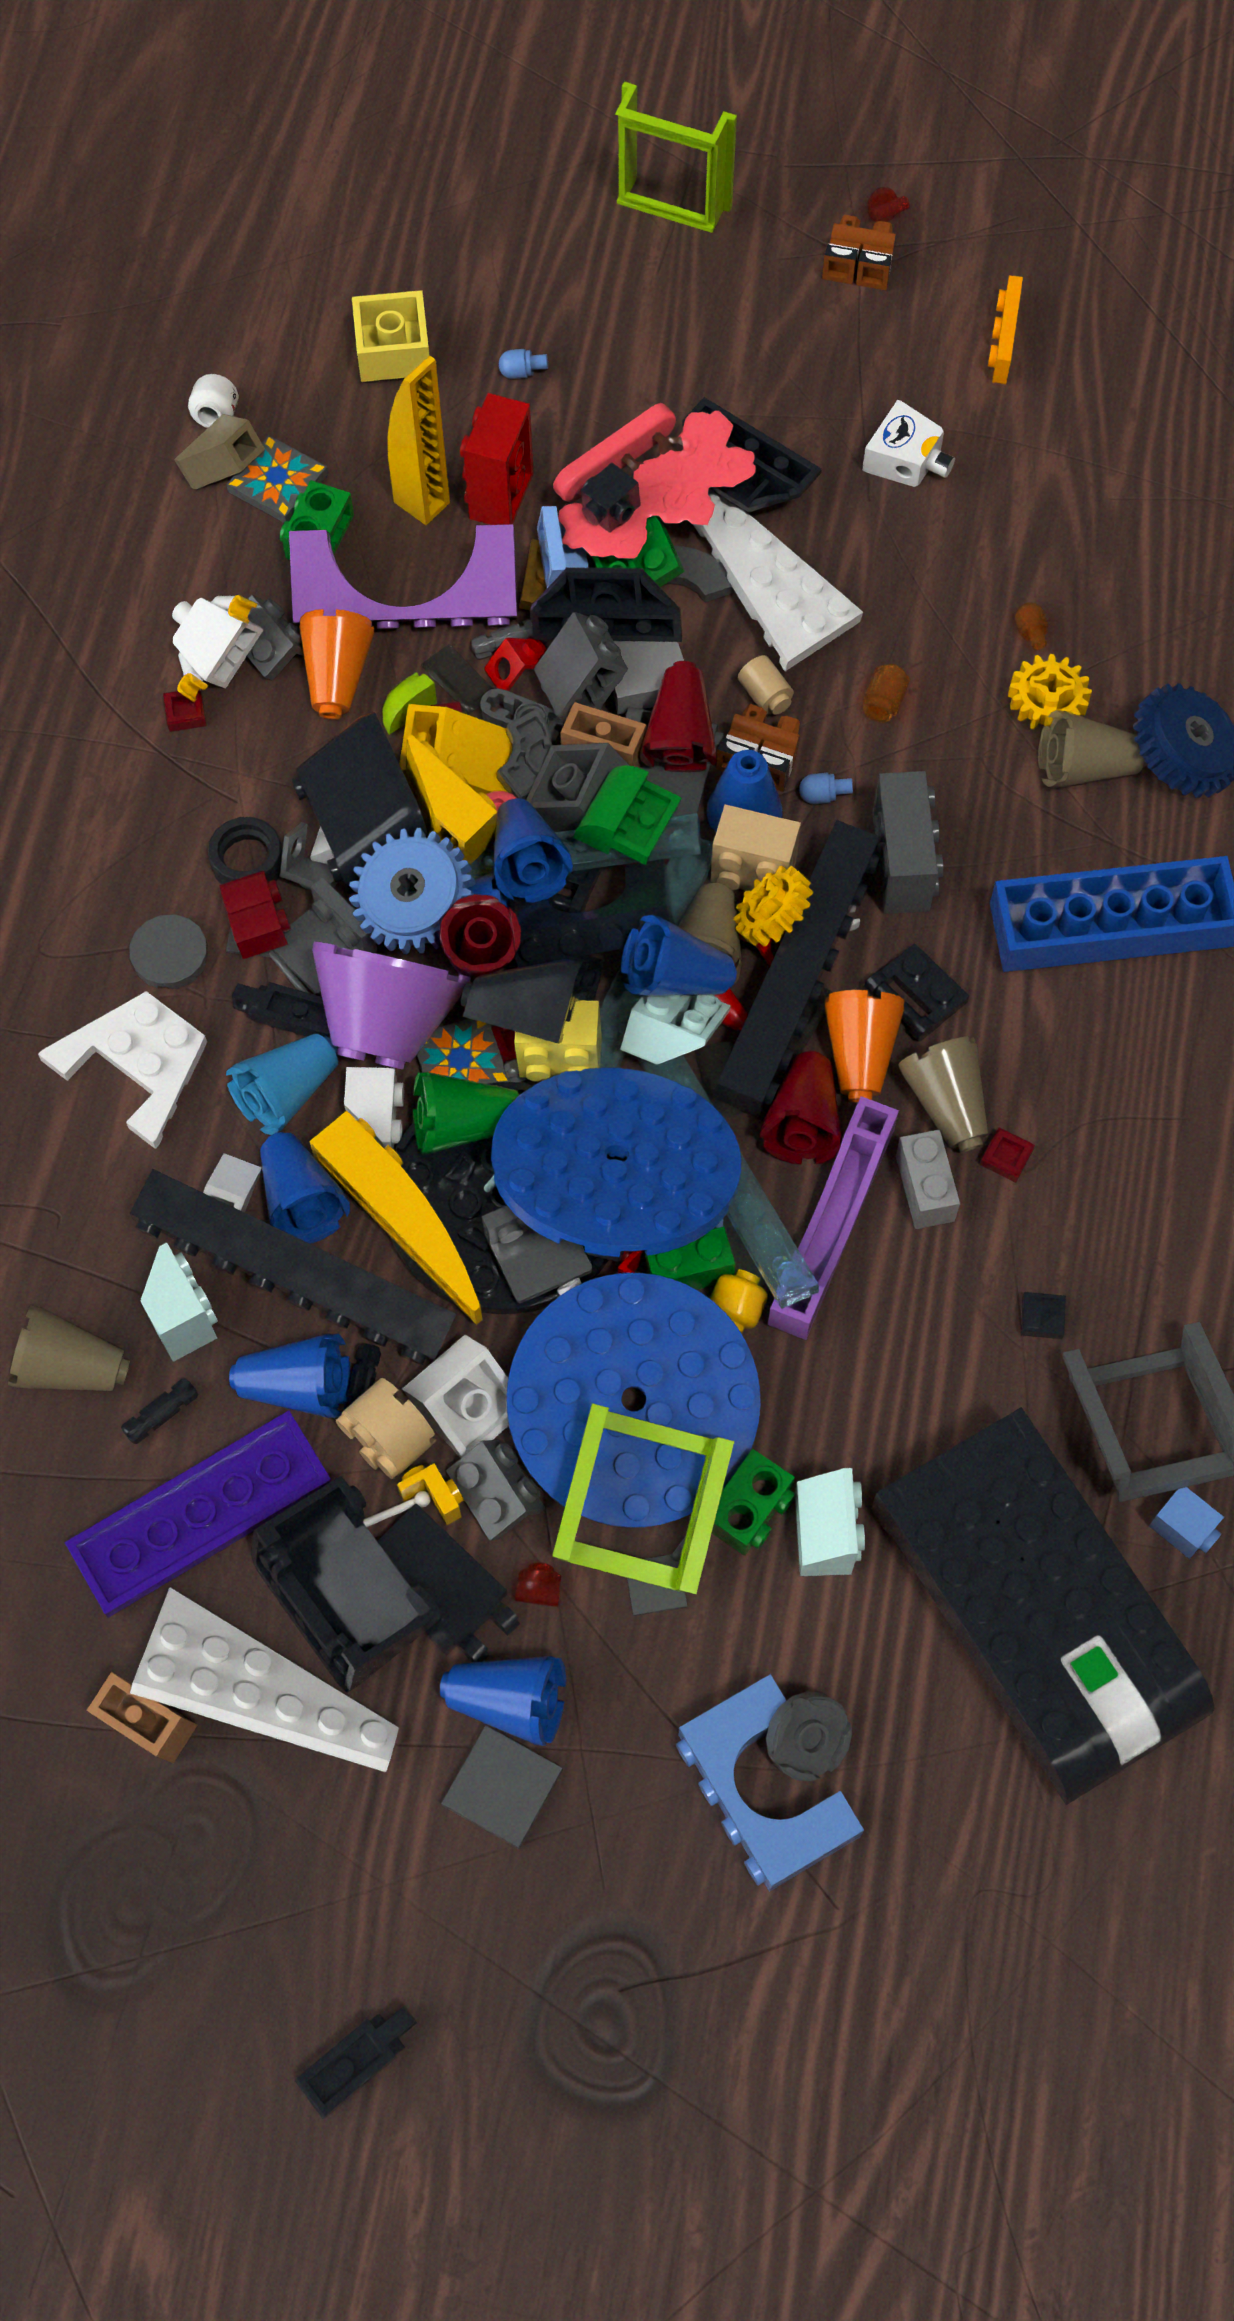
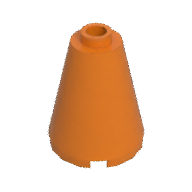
[299,609,374,720]
[824,990,904,1103]

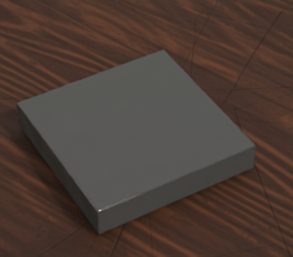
[441,1725,563,1849]

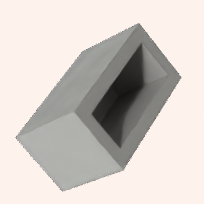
[896,1129,960,1229]

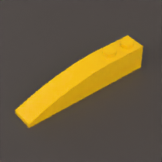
[388,356,450,525]
[309,1111,483,1325]

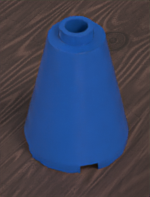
[706,750,783,832]
[493,798,573,903]
[621,915,737,996]
[260,1132,350,1244]
[229,1333,351,1418]
[440,1656,566,1746]

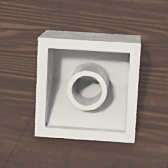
[402,1335,509,1458]

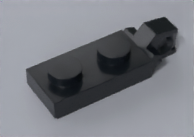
[232,982,331,1039]
[295,2007,417,2119]

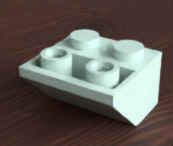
[620,995,731,1065]
[140,1243,218,1362]
[795,1468,865,1576]

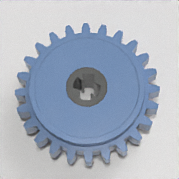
[349,828,476,954]

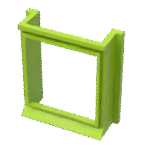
[615,82,737,233]
[552,1403,734,1594]

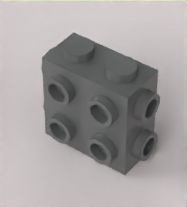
[534,612,628,722]

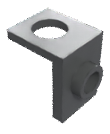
[280,822,340,890]

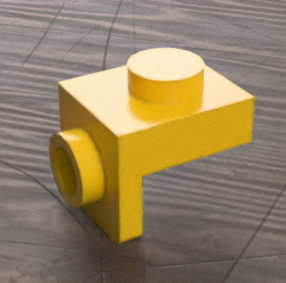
[397,1463,464,1525]

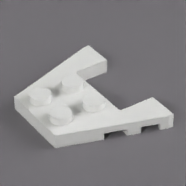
[38,991,207,1149]

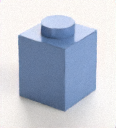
[1149,1487,1224,1559]

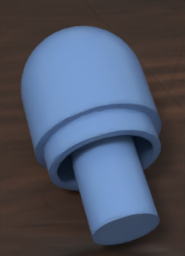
[498,349,548,379]
[799,772,853,804]

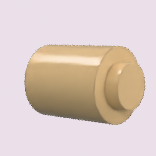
[738,655,794,715]

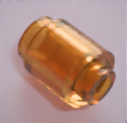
[863,664,910,722]

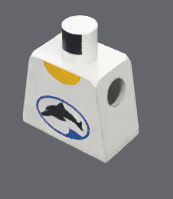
[862,400,955,487]

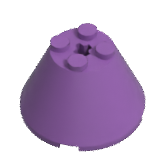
[312,942,471,1069]

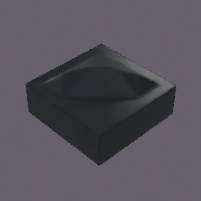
[1021,1292,1066,1339]

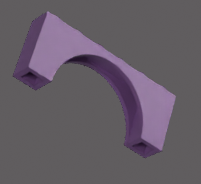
[289,524,517,629]

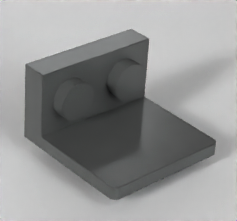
[272,877,378,996]
[482,1206,592,1303]

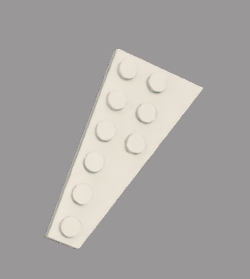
[693,488,863,671]
[130,1587,399,1772]

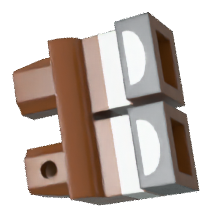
[822,215,896,291]
[716,704,800,792]

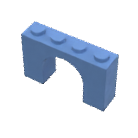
[676,1674,864,1892]

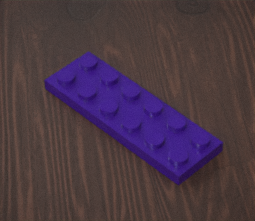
[64,1410,332,1618]

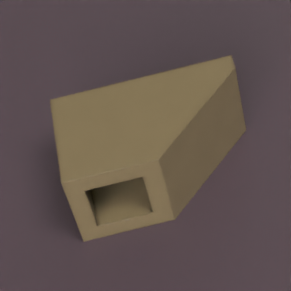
[174,414,265,489]

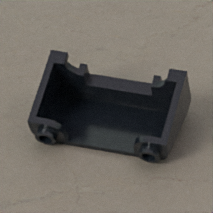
[291,712,428,895]
[461,955,604,1044]
[251,1476,442,1693]

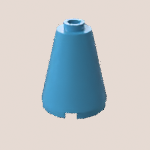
[226,1034,338,1135]

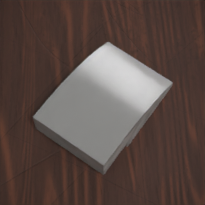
[612,641,684,714]

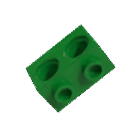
[280,480,354,560]
[712,1448,796,1556]

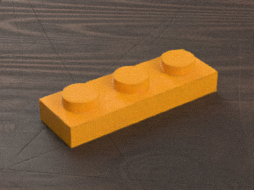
[988,275,1023,384]

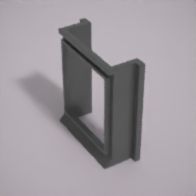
[1063,1322,1234,1503]

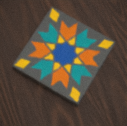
[226,435,328,523]
[416,1018,510,1084]

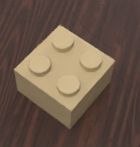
[710,804,801,891]

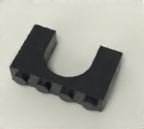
[510,858,673,968]

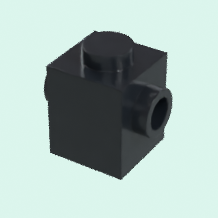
[581,462,641,533]

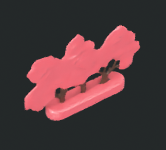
[553,403,756,558]

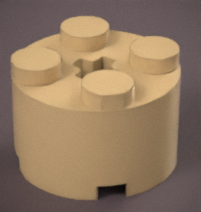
[336,1378,436,1479]

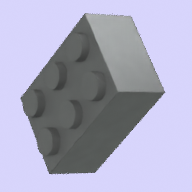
[872,771,943,914]

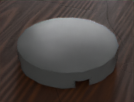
[129,914,208,989]
[766,1691,852,1781]

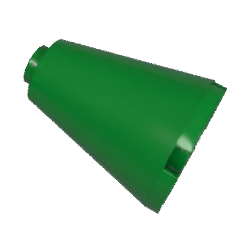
[413,1072,519,1154]

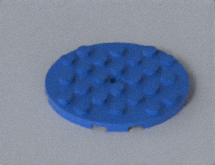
[491,1068,741,1257]
[506,1273,761,1528]

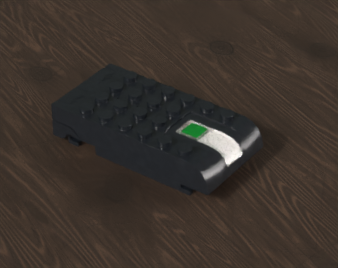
[871,1407,1214,1805]

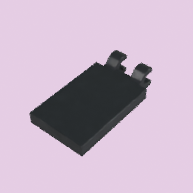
[377,1504,520,1663]

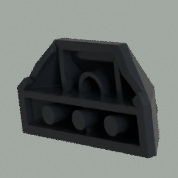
[682,397,822,512]
[530,567,683,642]

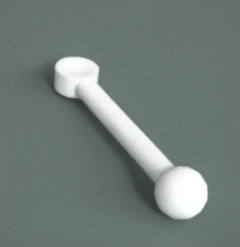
[363,1491,431,1527]

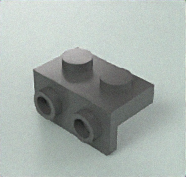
[247,595,304,681]
[446,1440,545,1541]

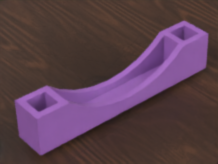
[768,1096,899,1340]

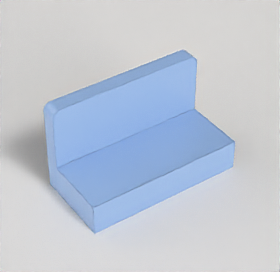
[537,506,588,589]

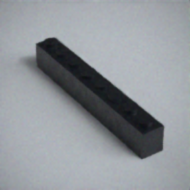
[715,820,882,1117]
[130,1169,456,1365]

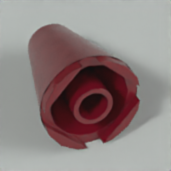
[640,661,717,772]
[439,894,521,981]
[760,1051,841,1165]

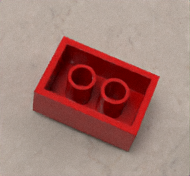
[460,393,534,525]

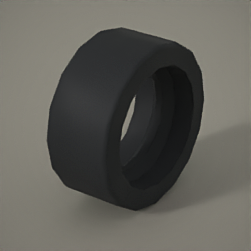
[208,817,283,884]

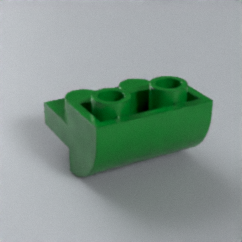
[592,516,685,587]
[573,765,682,865]

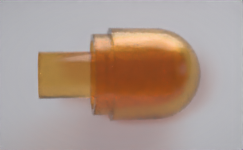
[1015,602,1048,650]

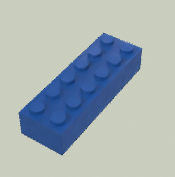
[990,856,1234,972]

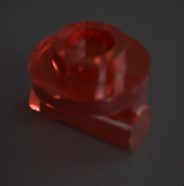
[867,187,910,222]
[515,1563,562,1607]

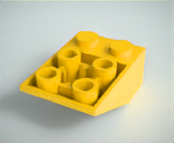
[399,704,512,794]
[406,734,498,865]

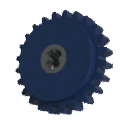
[1133,683,1234,798]

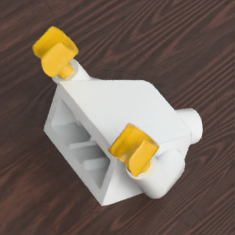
[172,595,264,702]

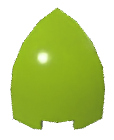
[382,672,437,735]

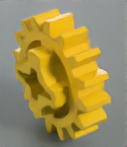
[1008,654,1092,730]
[733,866,813,946]

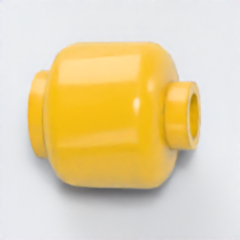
[710,1269,768,1334]

